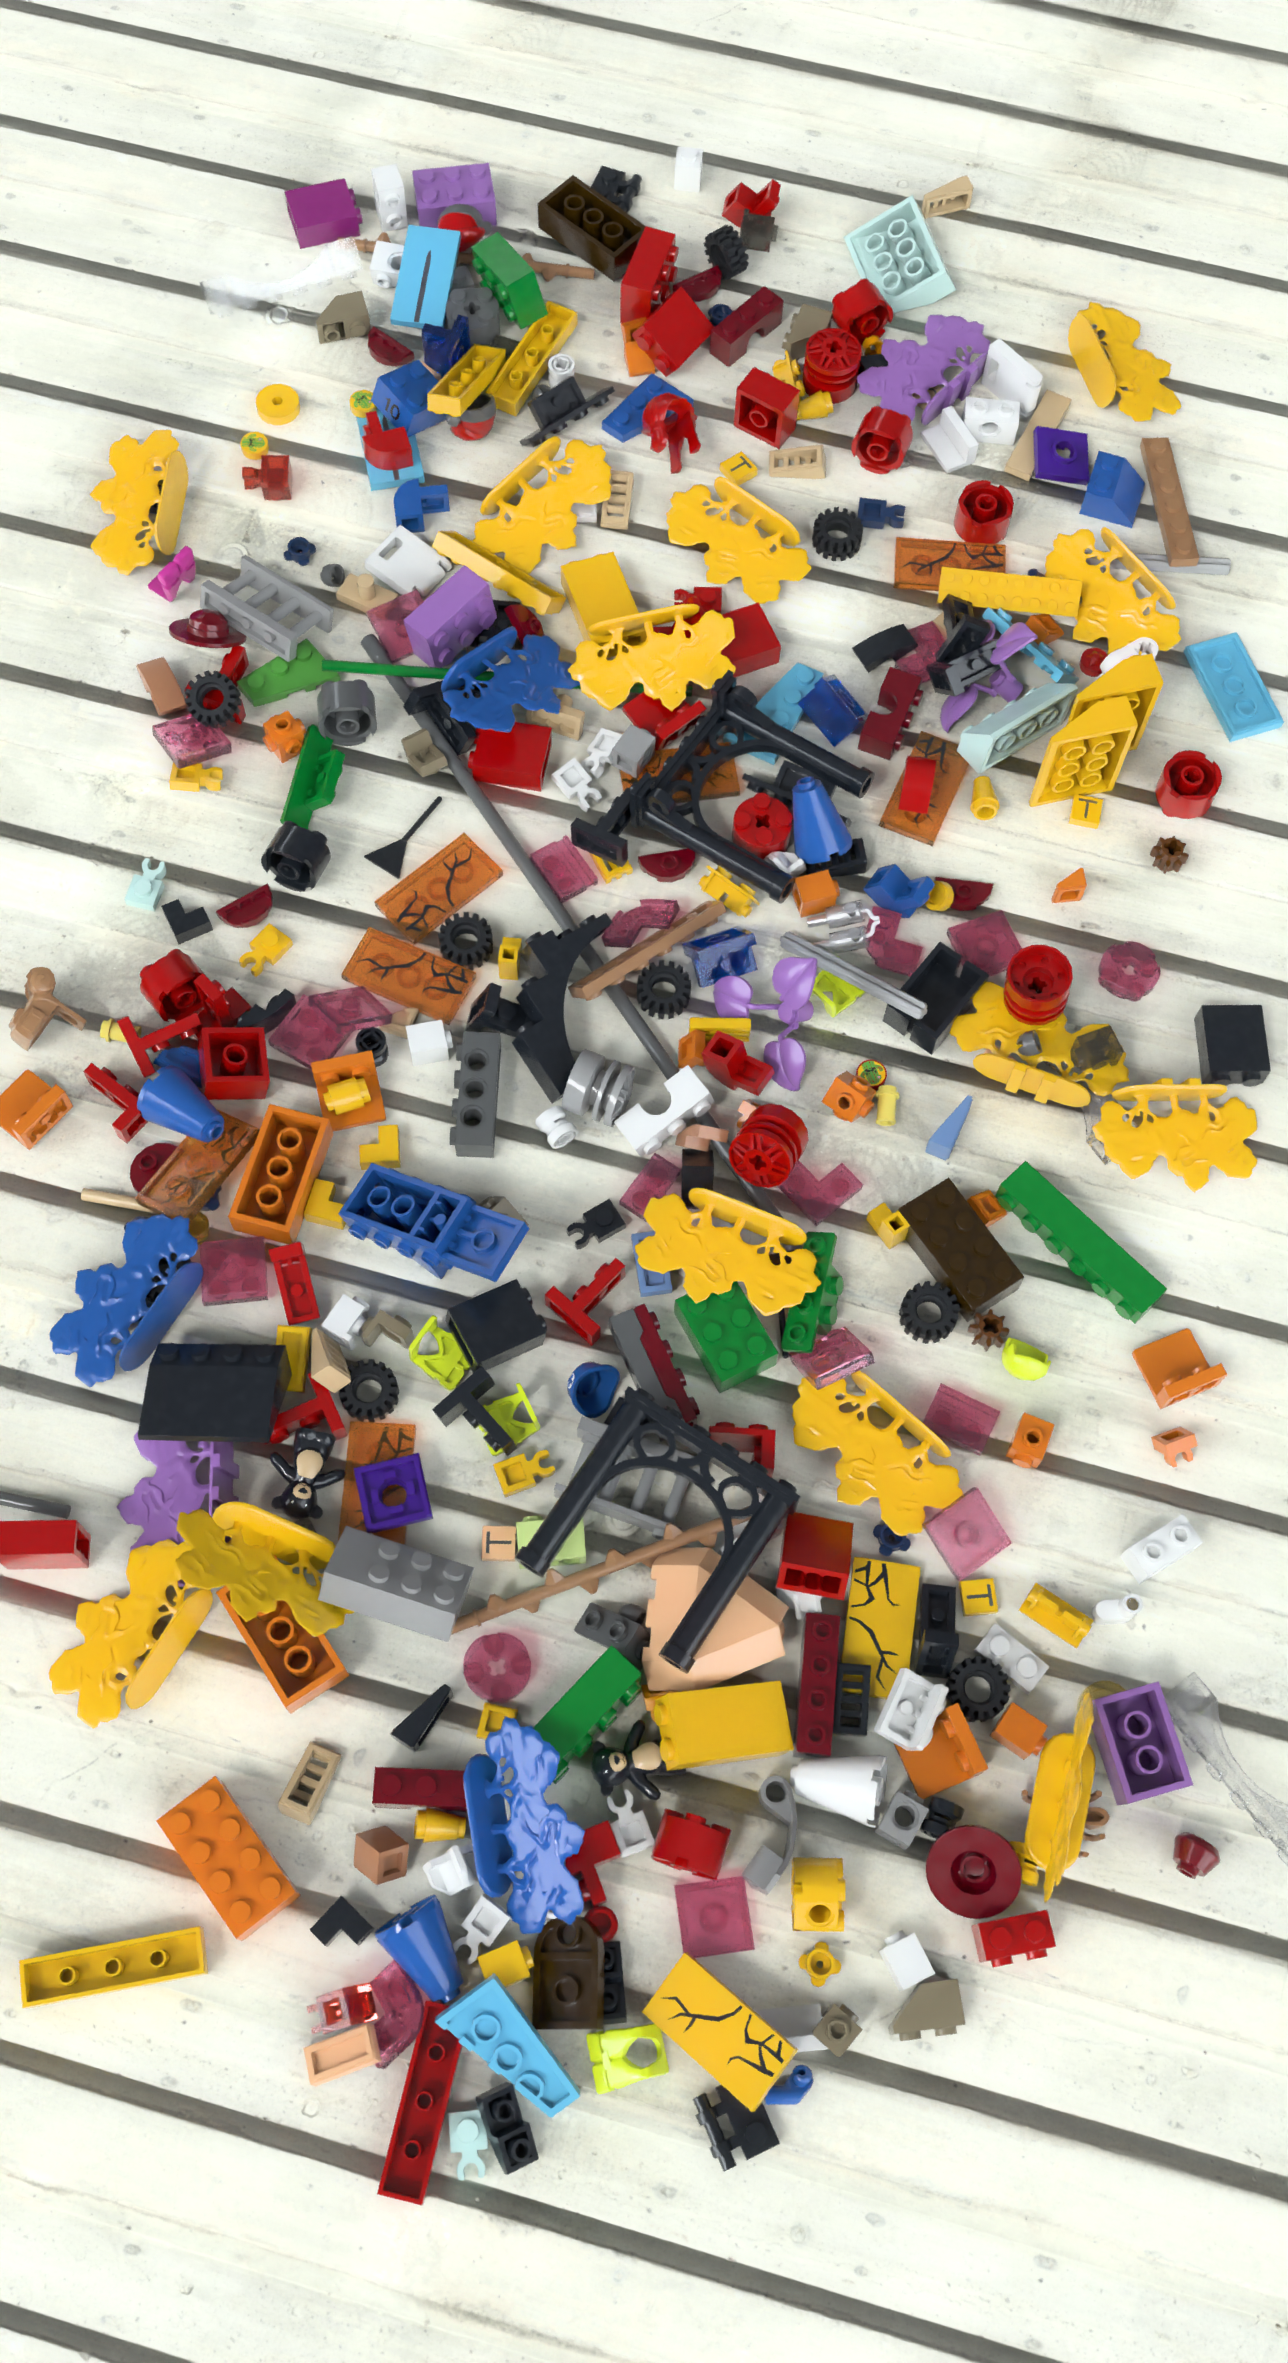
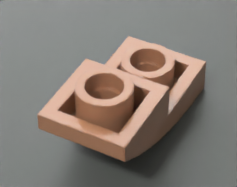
[136,657,187,716]

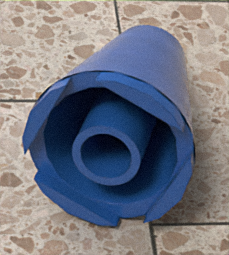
[792,776,853,864]
[137,1065,224,1143]
[374,1895,464,2004]

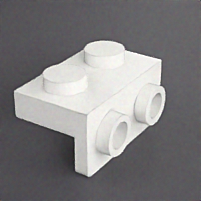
[873,1668,949,1751]

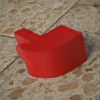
[722,179,781,230]
[362,411,413,471]
[898,756,937,814]
[701,1030,775,1096]
[565,1820,621,1907]

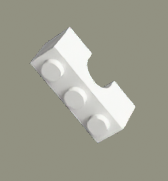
[614,1065,714,1157]

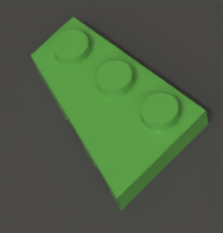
[237,639,341,707]

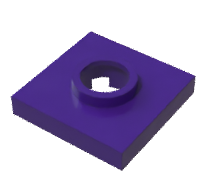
[1033,426,1089,485]
[354,1453,433,1534]

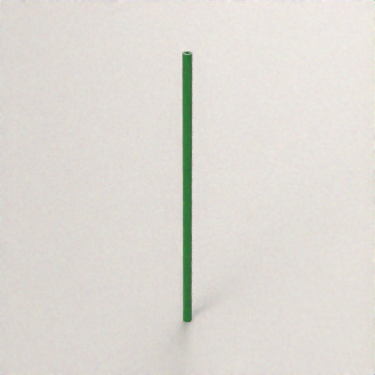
[322,659,693,697]

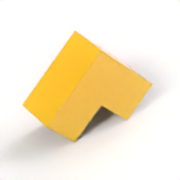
[498,937,522,980]
[359,1124,401,1170]
[304,1178,346,1230]
[866,1202,910,1250]

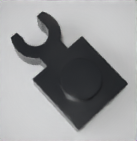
[567,1199,626,1249]

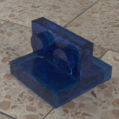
[421,314,471,379]
[798,674,868,747]
[682,926,758,988]

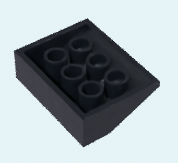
[138,1343,292,1443]

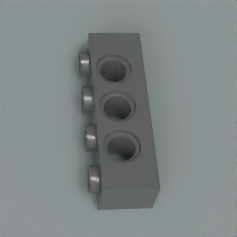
[450,1031,501,1158]

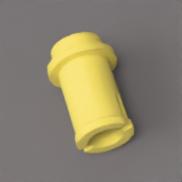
[100,1018,142,1043]
[875,1085,900,1126]

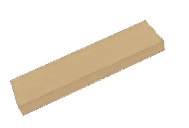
[1004,390,1071,481]

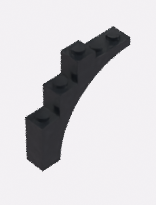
[512,913,613,1104]

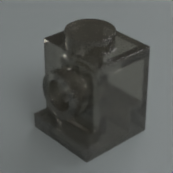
[740,209,779,252]
[1070,1025,1124,1071]

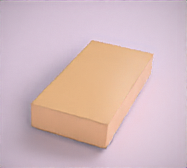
[304,2023,381,2086]

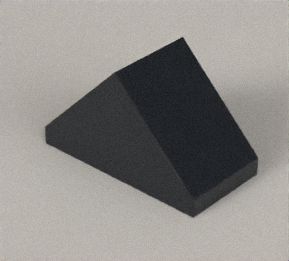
[681,1149,714,1209]

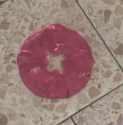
[1098,941,1160,1002]
[463,1633,531,1704]

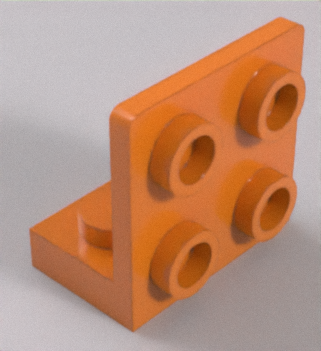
[311,1050,386,1132]
[0,1070,73,1150]
[1132,1328,1228,1410]
[894,1703,988,1800]

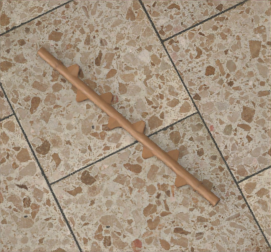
[337,232,595,282]
[451,1506,751,1635]

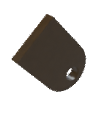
[532,1915,604,2030]

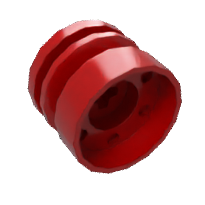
[802,328,862,404]
[1003,945,1073,1025]
[728,1104,809,1188]

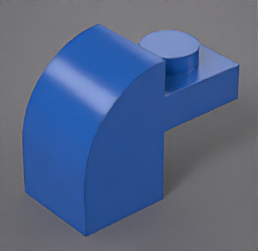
[394,478,450,533]
[863,864,935,918]

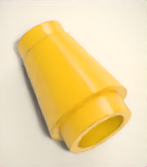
[797,390,834,421]
[970,776,999,820]
[414,1807,466,1843]

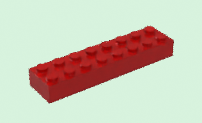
[377,2000,463,2206]

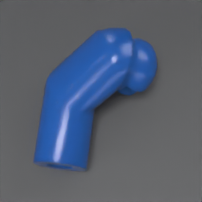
[765,2065,813,2105]

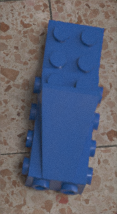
[338,1163,529,1282]

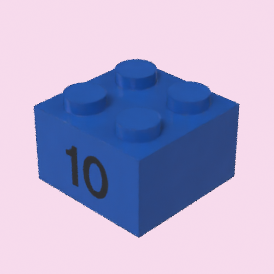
[371,359,447,437]

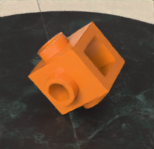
[263,710,306,764]
[821,1071,877,1123]

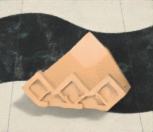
[642,1547,789,1692]

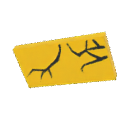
[840,1556,921,1700]
[642,1952,798,2112]

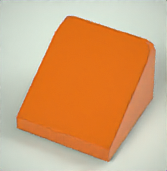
[624,341,655,377]
[1025,614,1064,645]
[1051,868,1087,903]
[967,1190,1008,1227]

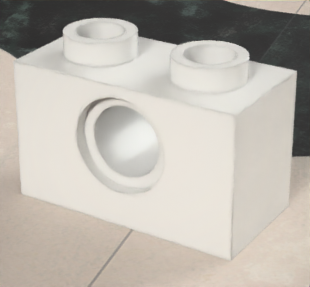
[371,164,408,232]
[369,241,404,288]
[961,397,1020,445]
[1120,1514,1203,1584]

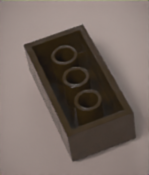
[538,175,645,282]
[897,1178,1024,1322]

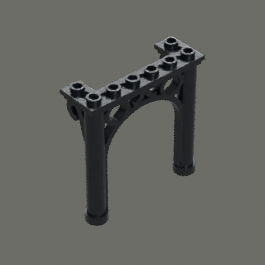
[628,670,875,904]
[515,1386,800,1674]

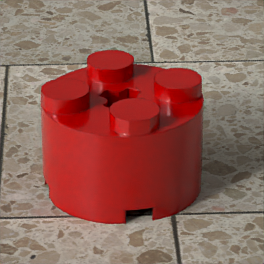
[832,278,893,346]
[851,406,913,474]
[954,480,1014,549]
[1155,750,1222,819]
[732,793,793,860]
[139,949,209,1022]
[651,1809,732,1880]

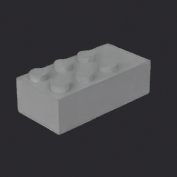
[318,1526,474,1642]

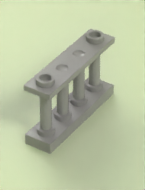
[200,555,334,662]
[554,1416,700,1540]

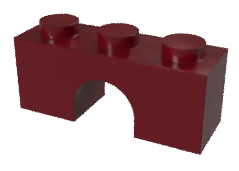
[710,286,784,367]
[857,667,924,761]
[372,1767,467,1812]

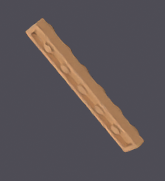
[1140,437,1199,567]
[568,901,727,1001]

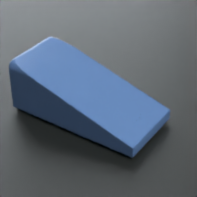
[925,1095,973,1161]

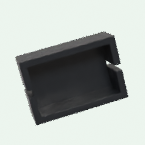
[883,942,989,1055]

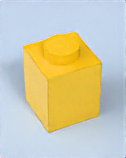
[477,1940,535,1988]

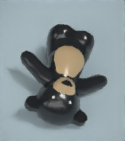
[270,1427,346,1519]
[591,1720,686,1801]

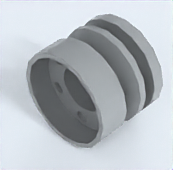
[562,1049,635,1128]

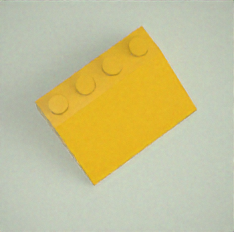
[1067,654,1164,751]
[1029,695,1138,807]

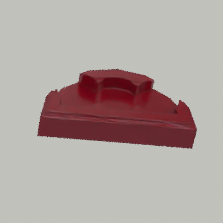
[673,265,721,302]
[368,326,415,366]
[505,604,544,647]
[638,849,695,882]
[934,877,994,911]
[216,883,273,928]
[130,1143,182,1199]

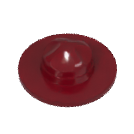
[169,609,247,648]
[926,1825,1022,1919]

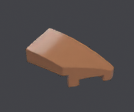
[675,1124,729,1152]

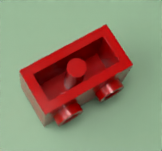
[971,1910,1056,1968]

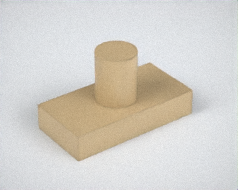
[336,573,399,622]
[525,694,585,741]

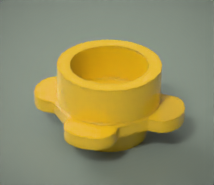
[798,1942,841,1987]

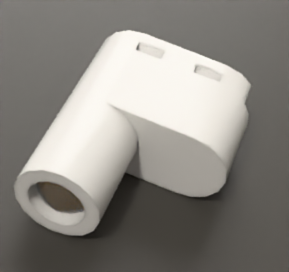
[1092,1594,1143,1625]

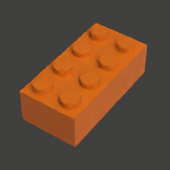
[228,1104,333,1244]
[216,1555,350,1714]
[156,1776,301,1941]

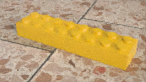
[485,300,577,417]
[427,344,506,417]
[432,531,566,616]
[937,567,1083,617]
[19,1926,208,2009]

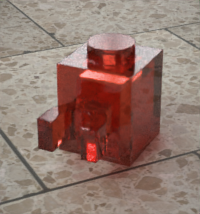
[242,455,292,501]
[307,1982,378,2035]

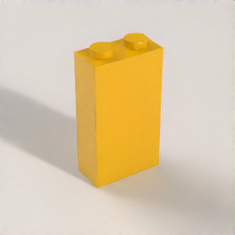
[560,552,646,659]
[654,1680,794,1771]

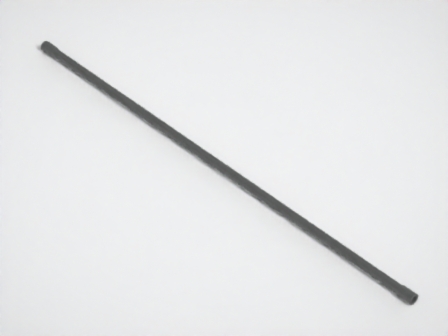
[361,634,803,1251]

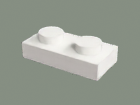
[973,1623,1050,1695]

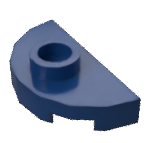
[153,1046,202,1089]

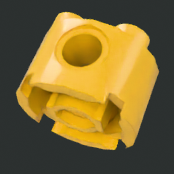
[791,1857,846,1932]

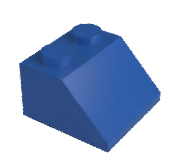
[1079,451,1145,528]

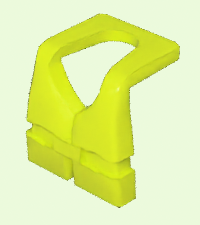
[810,956,866,1018]
[409,1315,470,1392]
[479,1383,541,1457]
[586,2023,669,2094]

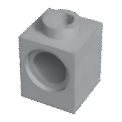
[612,724,655,779]
[874,1790,929,1850]

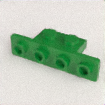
[280,724,345,829]
[781,1232,844,1353]

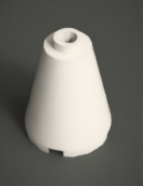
[789,1755,887,1828]

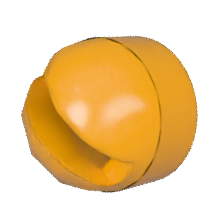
[862,335,883,355]

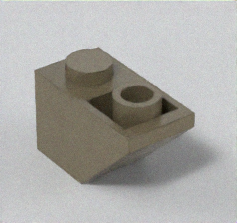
[316,291,371,344]
[782,304,832,360]
[888,1979,966,2041]

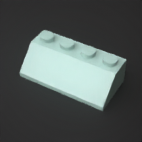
[957,683,1078,774]

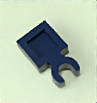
[857,497,906,530]

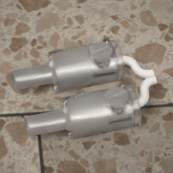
[807,900,880,955]

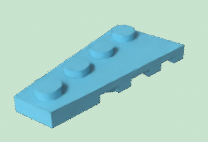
[982,607,1080,684]
[723,663,823,765]
[435,1973,581,2118]

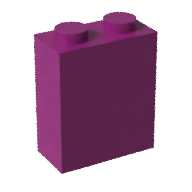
[284,178,363,249]

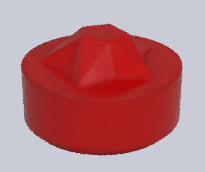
[1079,648,1108,677]

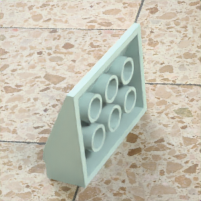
[844,195,956,313]

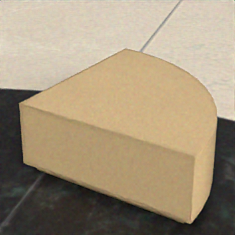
[379,1008,419,1039]

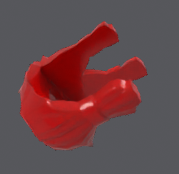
[641,392,701,474]

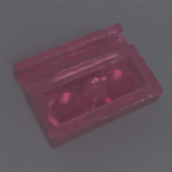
[530,835,598,903]
[922,1383,1000,1456]

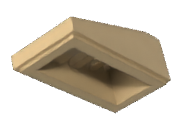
[921,175,973,219]
[769,444,826,479]
[601,470,634,530]
[311,1327,351,1393]
[278,1742,341,1825]

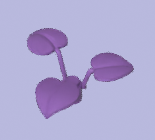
[940,620,1038,733]
[713,957,817,1091]

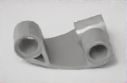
[741,1776,797,1895]

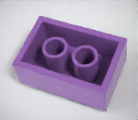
[412,163,497,228]
[403,565,497,668]
[1092,1681,1193,1806]

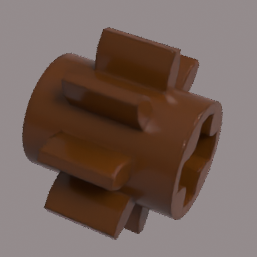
[1150,836,1189,874]
[967,1309,1010,1352]

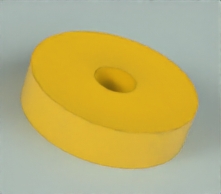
[256,384,300,425]

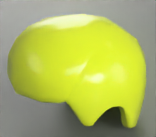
[1001,1337,1051,1381]

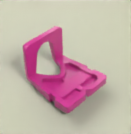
[148,546,196,602]

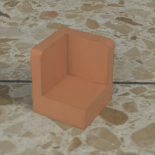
[354,1826,409,1885]

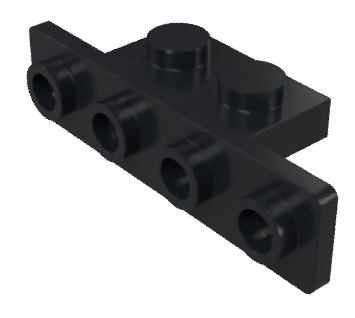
[519,376,615,447]
[742,760,852,827]

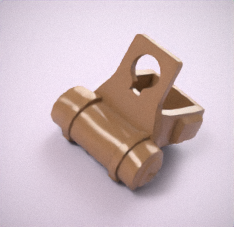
[9,967,87,1051]

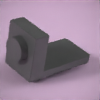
[574,1603,651,1671]

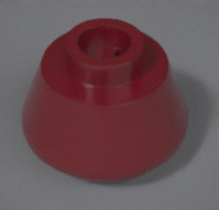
[1173,1832,1220,1879]

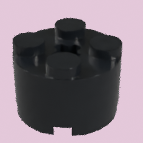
[261,821,331,892]

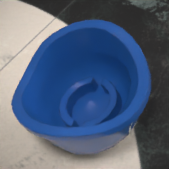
[567,1362,620,1418]

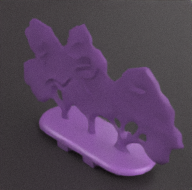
[857,315,990,425]
[116,1432,240,1586]

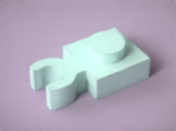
[124,858,167,912]
[448,2110,488,2181]

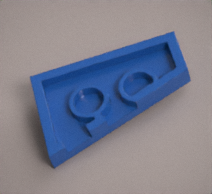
[602,373,694,443]

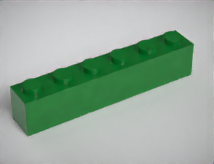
[995,1161,1167,1324]

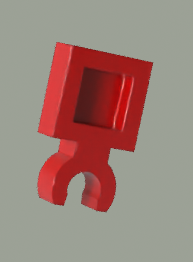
[674,587,722,614]

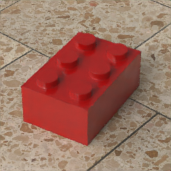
[620,226,679,323]

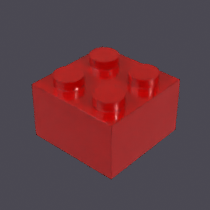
[734,367,800,449]
[198,1027,270,1100]

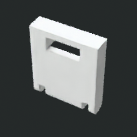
[981,338,1042,420]
[365,525,452,605]

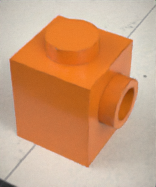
[792,870,840,918]
[1006,1412,1055,1468]
[989,1702,1048,1760]

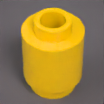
[323,1077,371,1115]

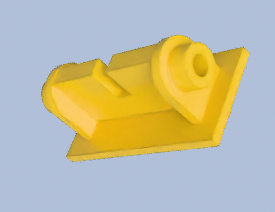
[772,350,806,402]
[699,865,760,918]
[1018,1583,1094,1649]

